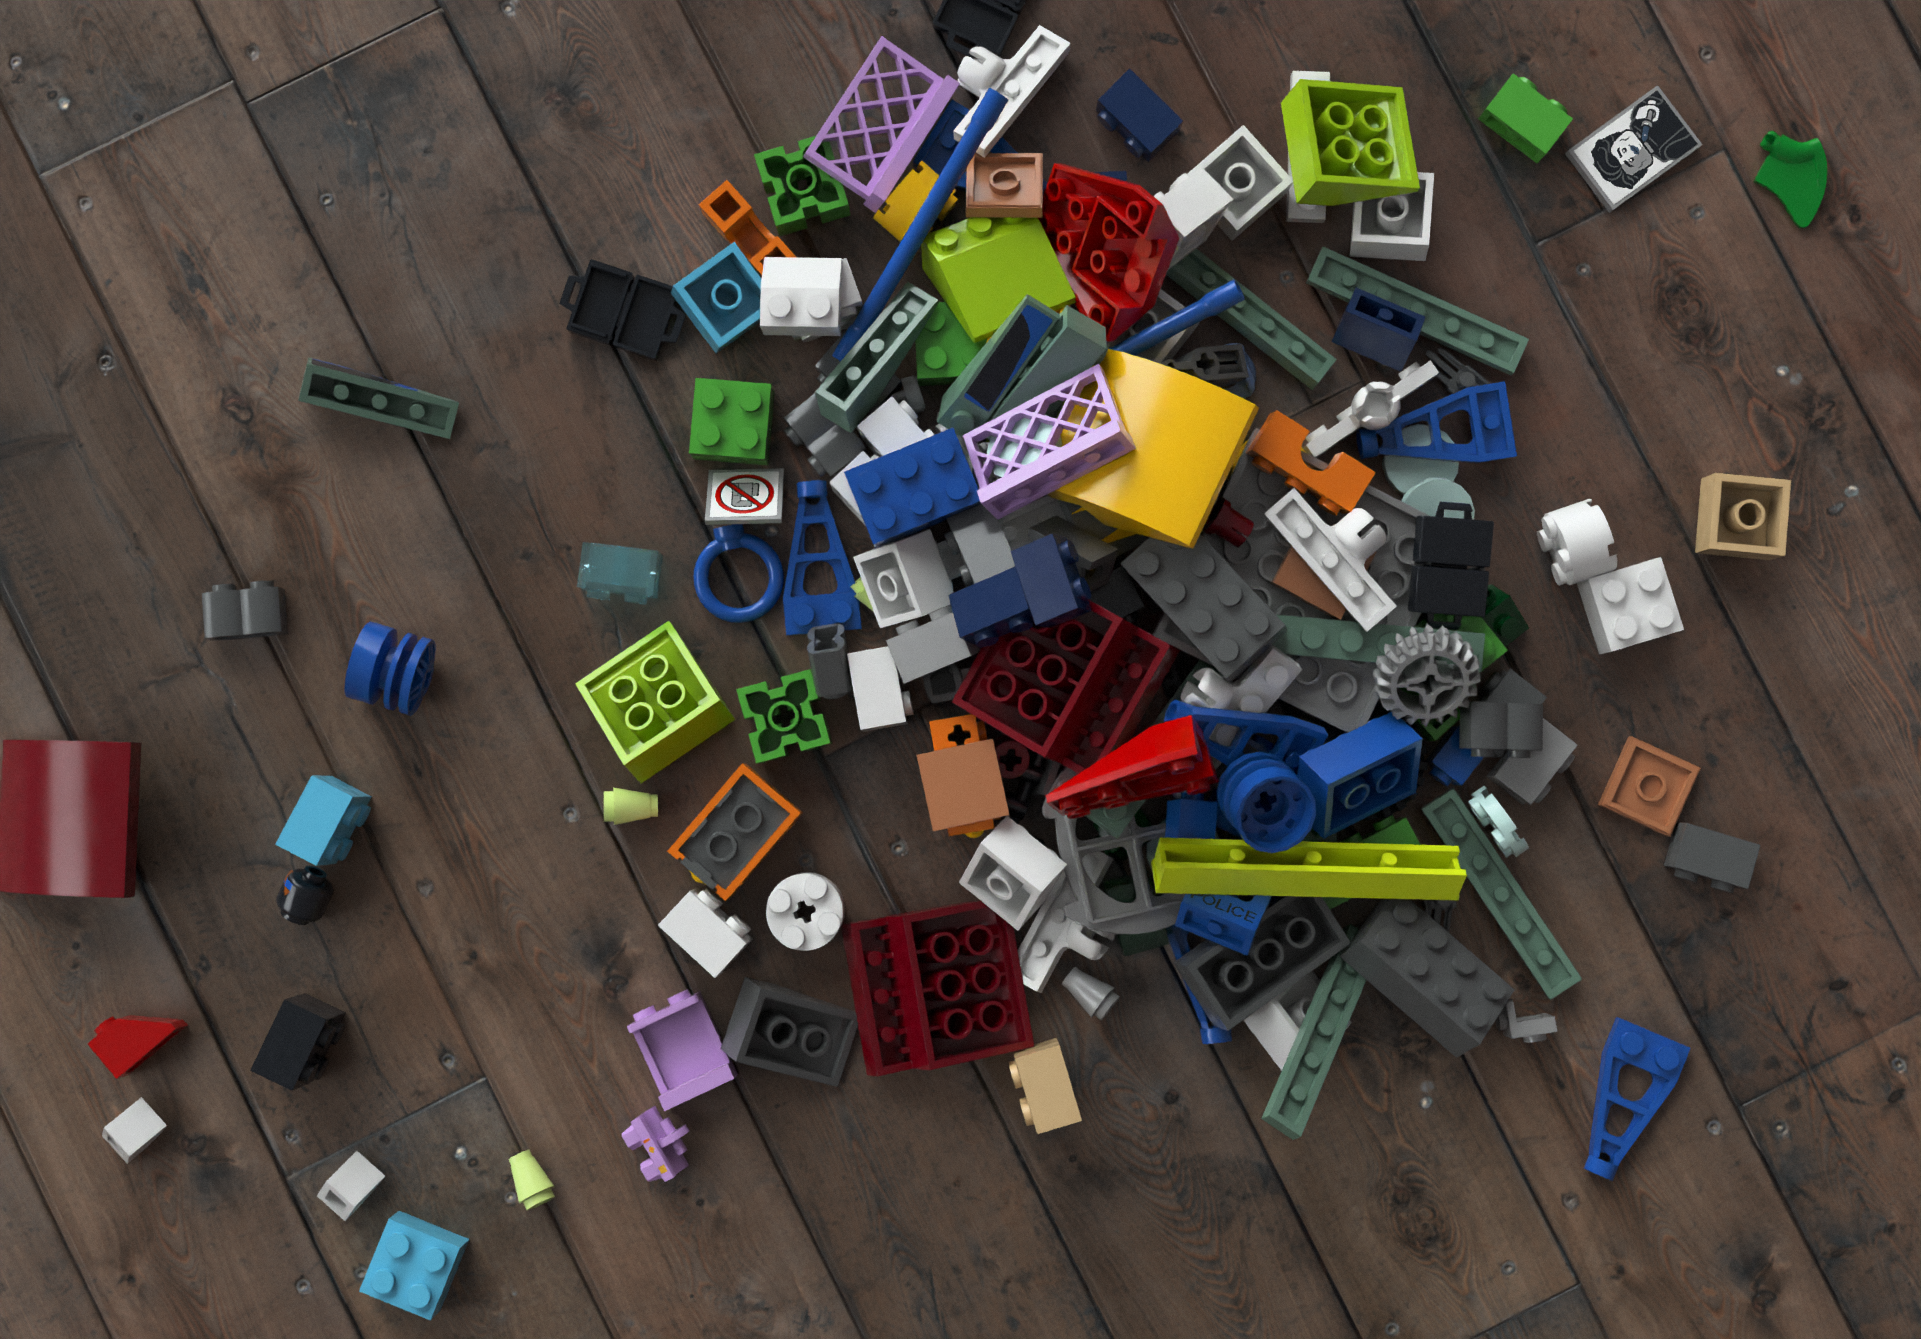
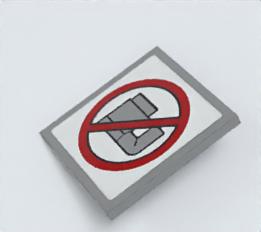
[705,468,784,525]

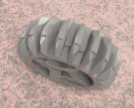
[1373,624,1481,727]

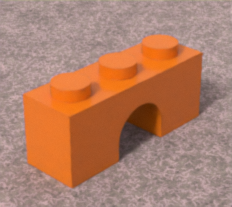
[699,180,797,278]
[1246,410,1376,516]

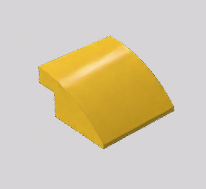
[1047,349,1259,549]

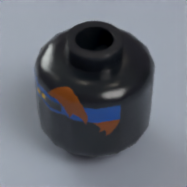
[276,866,334,925]

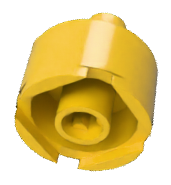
[873,160,958,242]

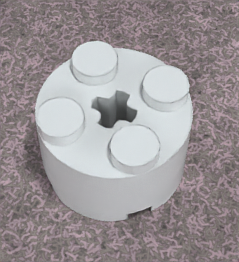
[1537,499,1617,586]
[766,872,845,951]

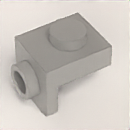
[1495,998,1557,1043]

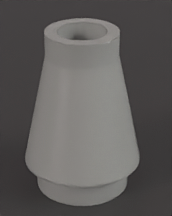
[1062,966,1120,1021]

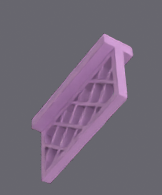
[803,36,960,213]
[963,364,1136,520]

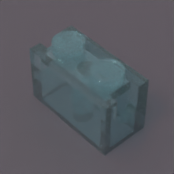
[577,542,663,605]

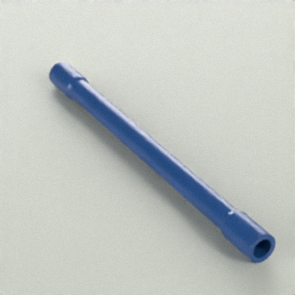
[832,88,1008,361]
[1109,279,1245,356]

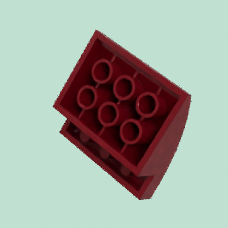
[952,600,1180,774]
[0,740,142,898]
[841,900,1035,1077]

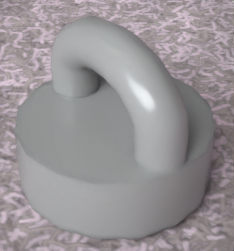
[889,375,925,413]

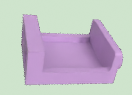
[627,989,738,1111]

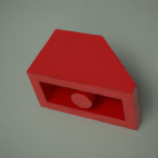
[87,1015,188,1079]

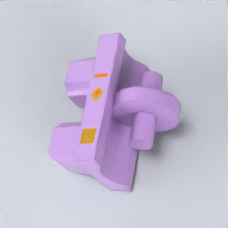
[622,1106,689,1182]

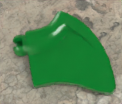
[1753,131,1828,229]

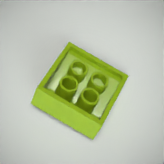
[1281,79,1420,206]
[921,217,1076,343]
[575,621,736,783]

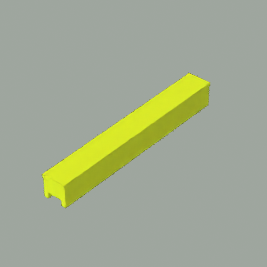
[1151,838,1467,900]

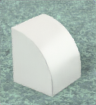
[102,1097,167,1164]
[317,1151,385,1221]

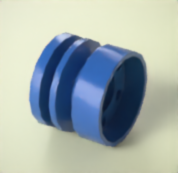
[344,621,436,716]
[1217,752,1316,853]

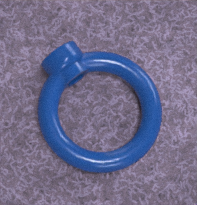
[693,524,784,623]

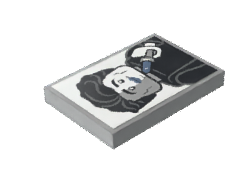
[1565,85,1703,213]

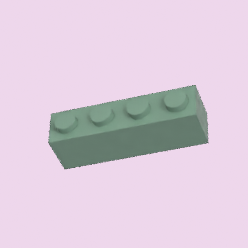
[984,305,1108,440]

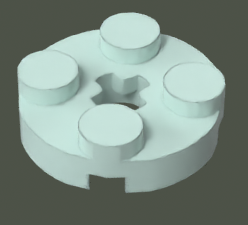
[1468,786,1529,858]

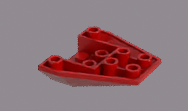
[1038,163,1179,342]
[1045,715,1219,819]

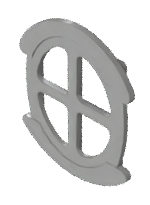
[1042,767,1187,934]

